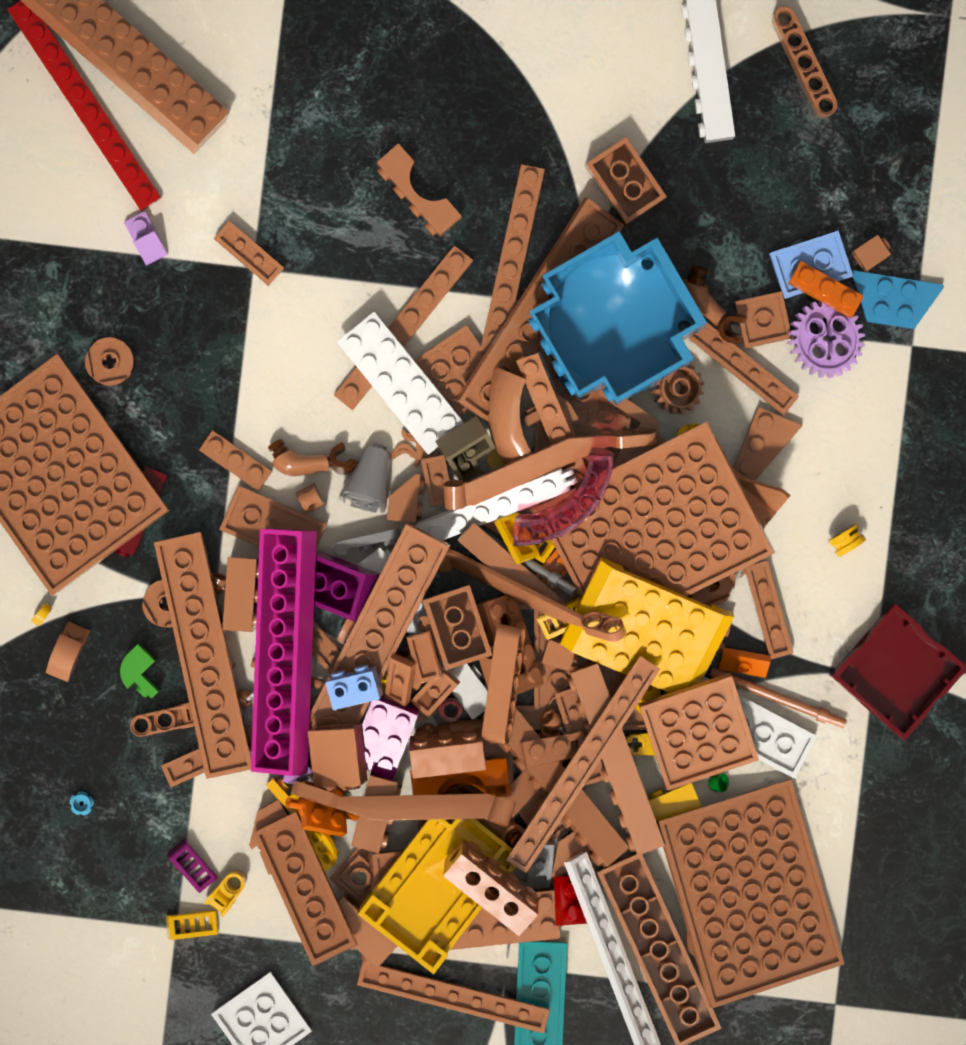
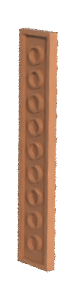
[456,198,624,424]
[309,523,450,730]
[154,532,251,779]

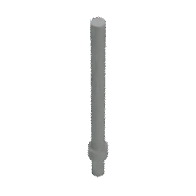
[478,526,577,596]

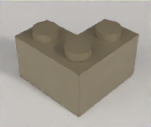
[435,416,496,482]

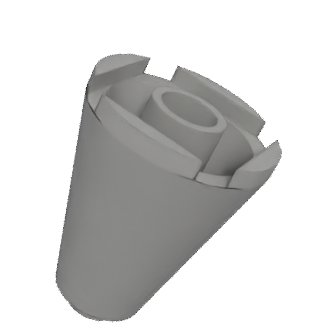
[339,443,390,513]

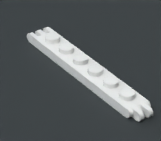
[412,468,578,540]

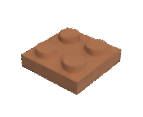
[734,291,792,349]

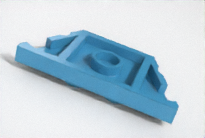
[852,270,944,329]

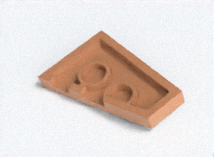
[733,407,803,480]

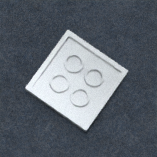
[211,971,312,1045]

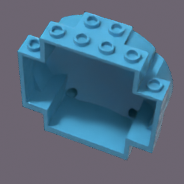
[528,231,707,405]

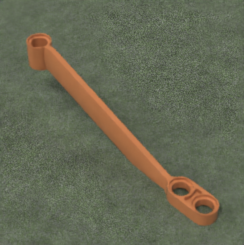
[443,428,657,510]
[438,540,626,642]
[291,781,516,827]

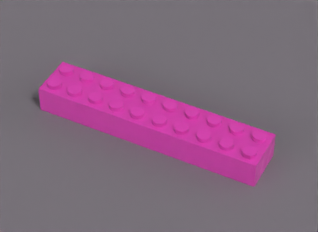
[251,528,317,776]

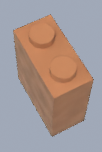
[308,723,368,791]

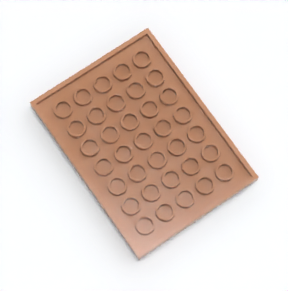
[0,354,170,596]
[536,421,775,597]
[656,779,845,1008]

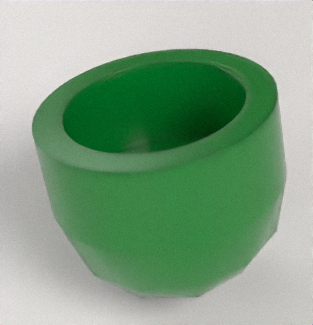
[708,773,729,792]

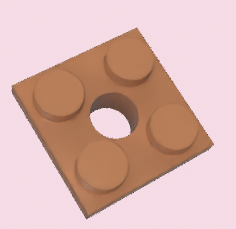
[329,848,371,907]

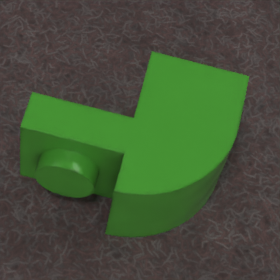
[120,643,161,699]

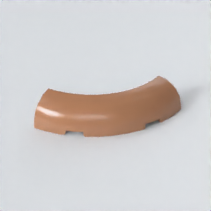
[488,367,532,465]

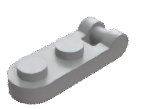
[334,528,400,556]

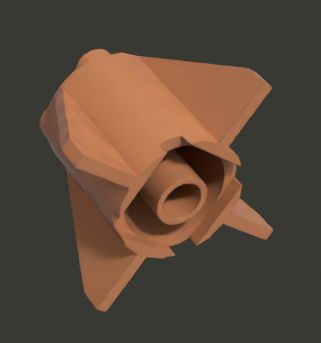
[732,468,791,529]

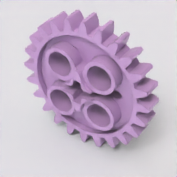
[787,301,865,378]

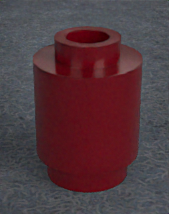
[438,696,463,722]

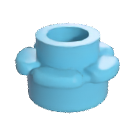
[70,791,94,815]

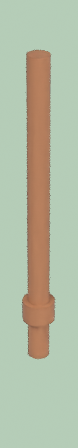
[709,667,847,729]

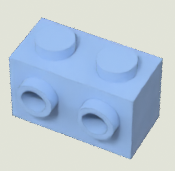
[325,664,383,710]

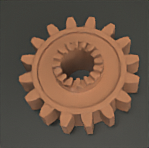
[651,365,704,414]

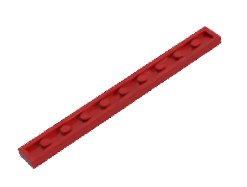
[7,1,161,212]

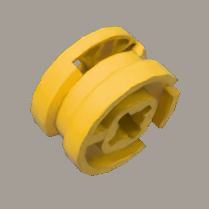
[828,523,867,557]

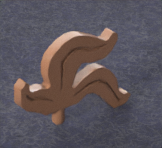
[390,429,439,467]

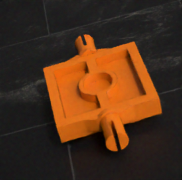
[285,781,359,837]

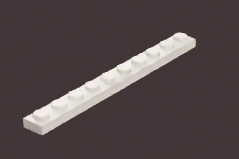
[564,852,661,1045]

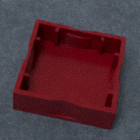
[829,603,966,741]

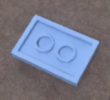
[769,231,853,299]

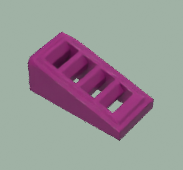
[167,839,218,893]

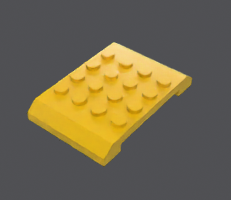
[560,557,734,693]
[356,819,516,974]

